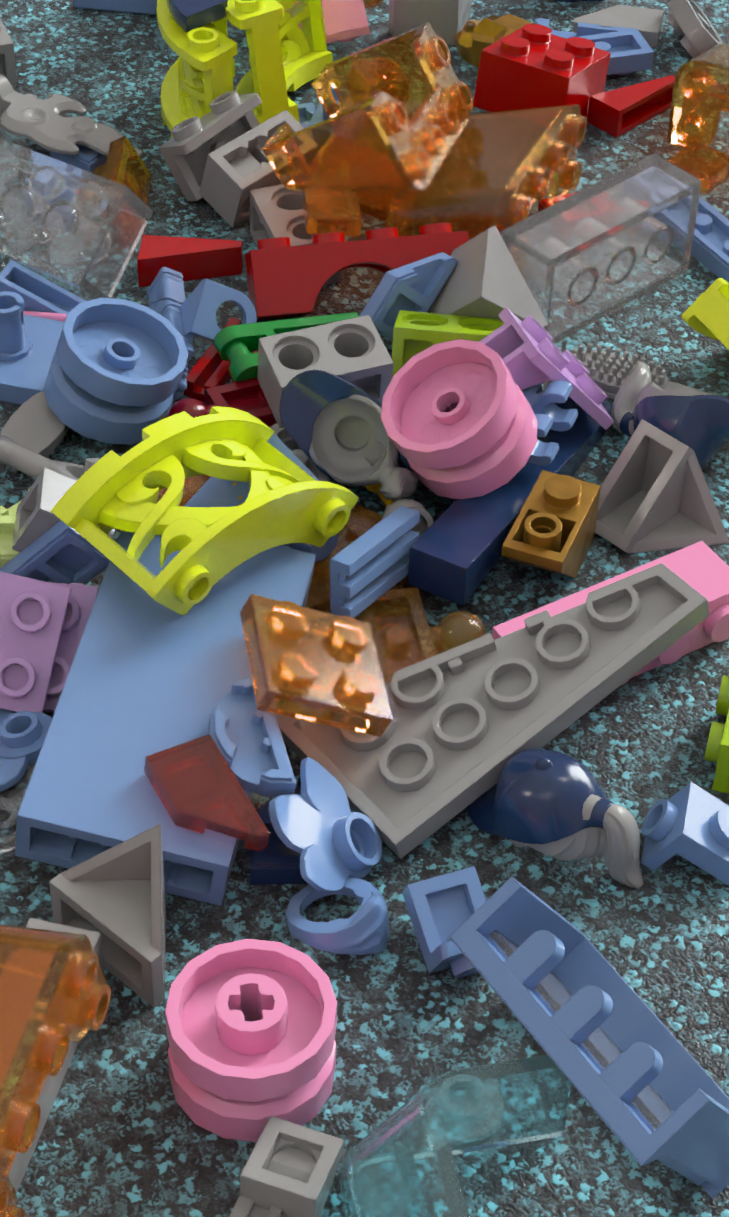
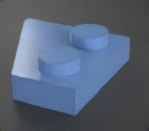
[534,18,654,76]

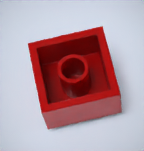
[473,24,611,135]

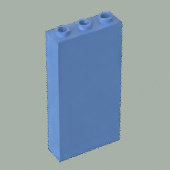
[15,530,316,906]

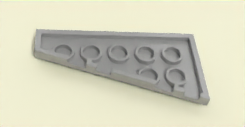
[277,563,709,859]

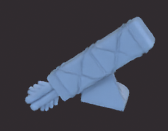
[146,267,257,400]

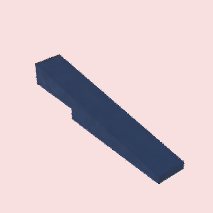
[408,397,613,606]

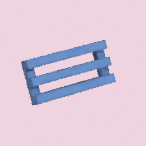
[330,505,420,621]

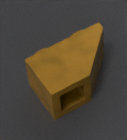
[501,470,601,578]

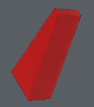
[587,75,679,138]
[137,235,243,288]

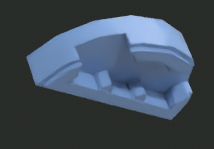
[208,673,297,797]

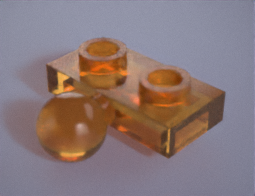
[356,587,486,689]

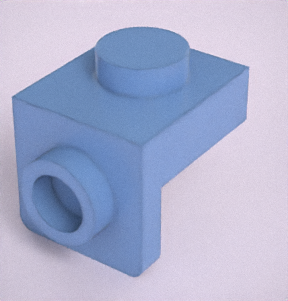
[641,782,729,886]
[402,866,486,978]

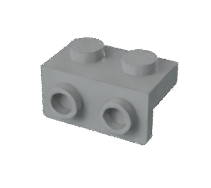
[158,90,262,201]

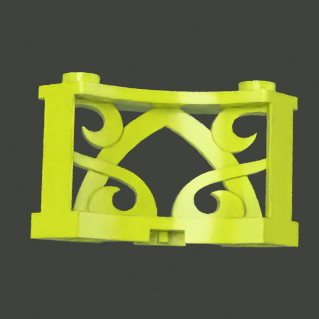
[156,0,237,138]
[225,0,334,124]
[51,406,358,616]

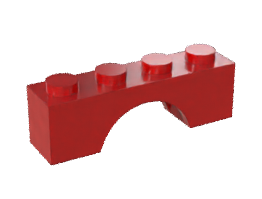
[245,223,469,320]

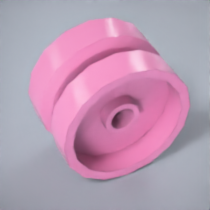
[381,339,538,500]
[165,939,337,1142]

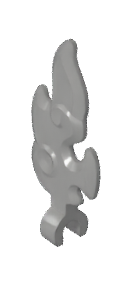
[0,74,142,159]

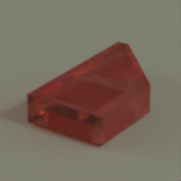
[144,734,270,851]

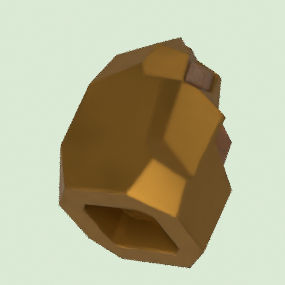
[454,13,533,68]

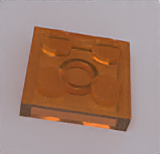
[240,594,393,737]

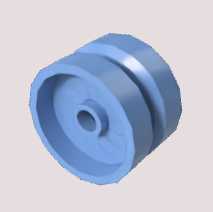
[43,298,189,445]

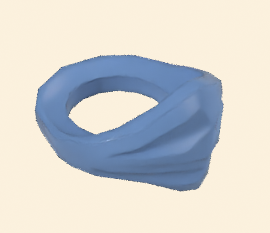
[285,877,390,955]

